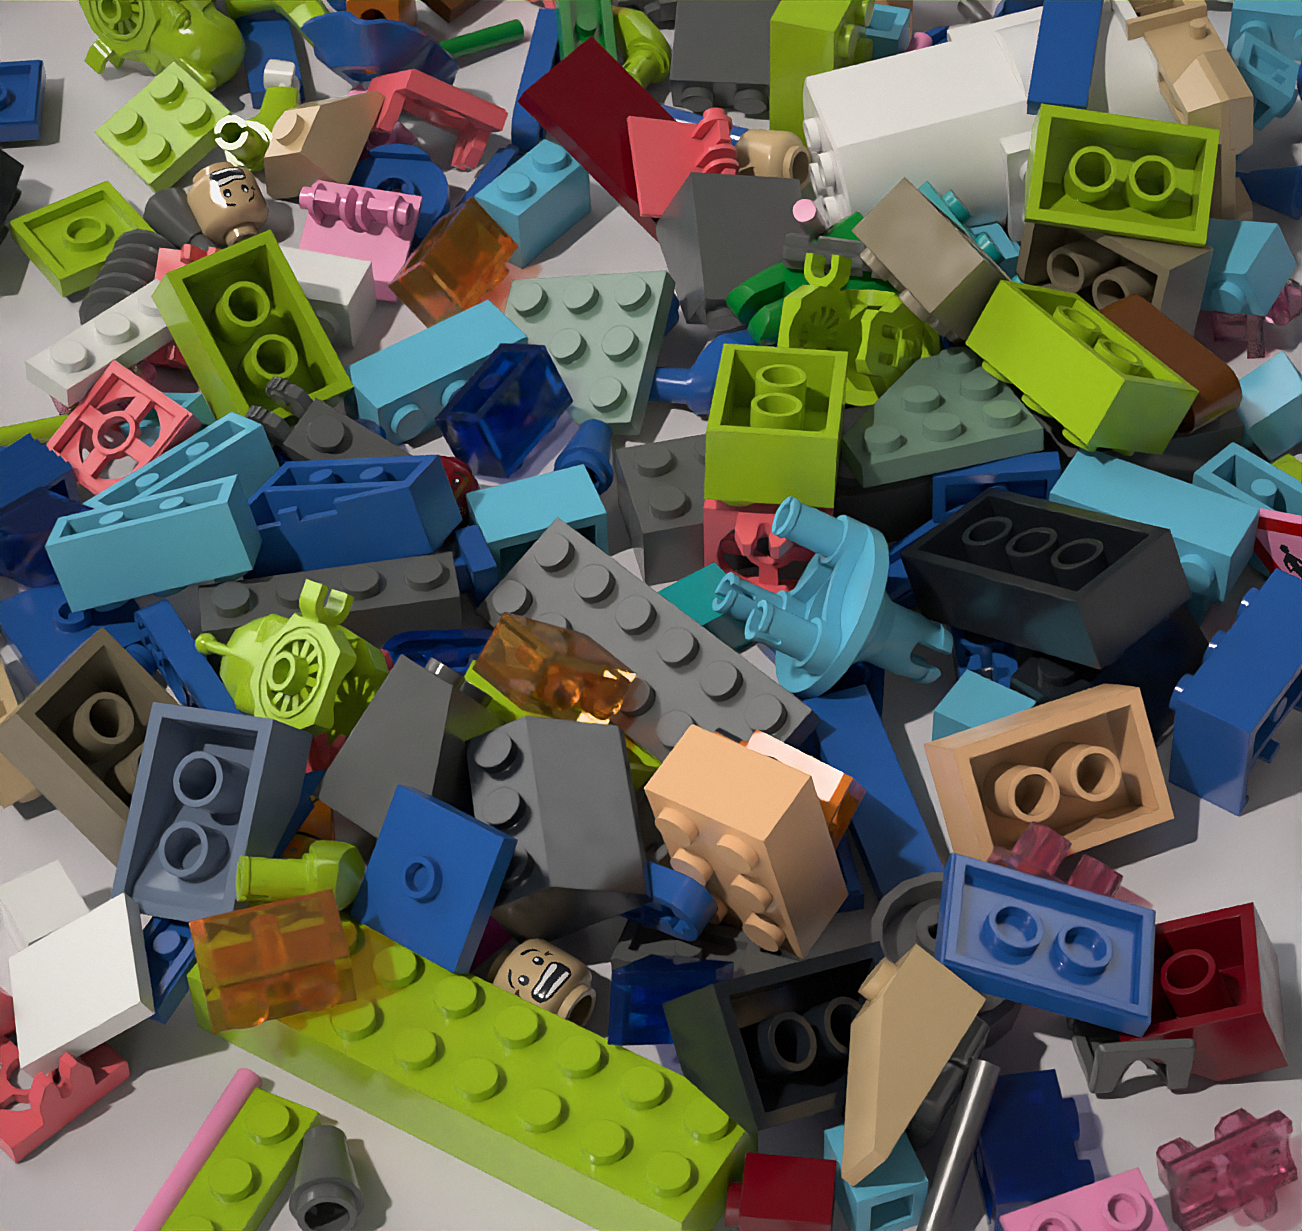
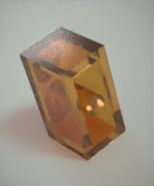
[388,197,518,328]
[472,611,637,724]
[188,889,357,1034]

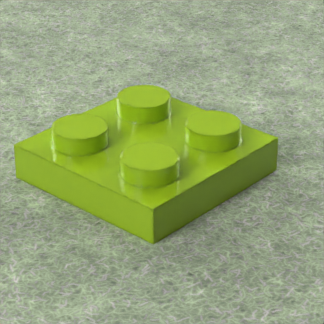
[95,61,232,193]
[8,180,156,297]

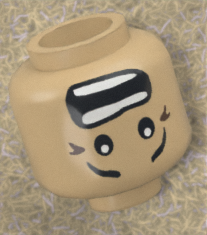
[187,161,269,247]
[487,939,596,1027]

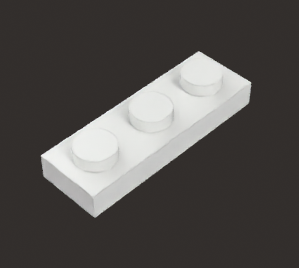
[25,279,174,408]

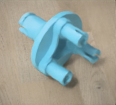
[712,496,953,699]

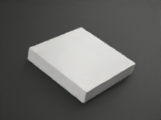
[8,892,155,1078]

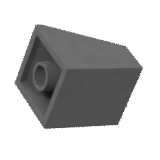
[670,0,781,114]
[655,172,805,331]
[312,654,507,838]

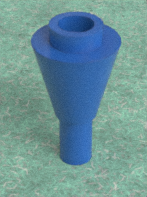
[1236,165,1302,220]

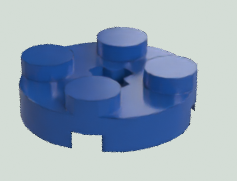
[348,144,451,249]

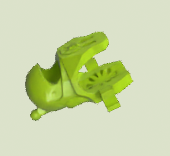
[79,0,246,92]
[777,253,944,407]
[195,579,389,747]

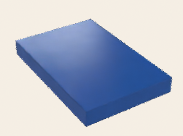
[934,852,1156,1038]

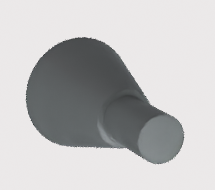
[143,187,220,251]

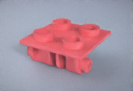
[627,108,740,218]

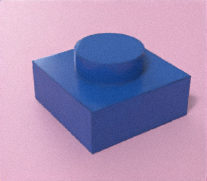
[453,524,499,616]

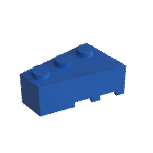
[242,454,463,579]
[1168,568,1302,817]

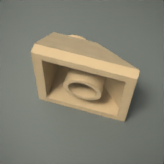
[264,91,385,199]

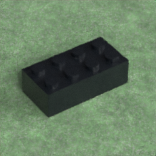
[899,487,1192,670]

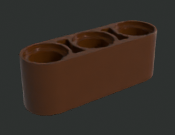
[1098,294,1242,435]

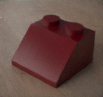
[1120,902,1288,1081]

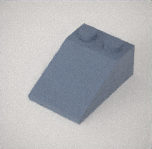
[110,702,313,931]

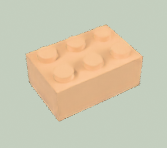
[923,683,1175,872]
[644,724,848,959]

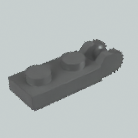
[245,376,413,461]

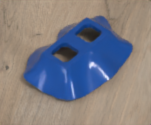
[301,11,459,91]

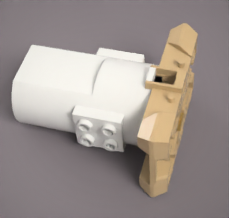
[803,0,1254,242]

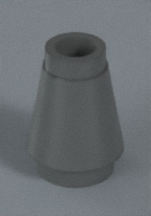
[289,1125,364,1231]

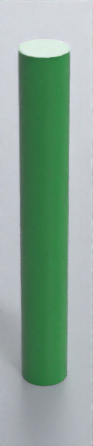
[438,19,524,59]

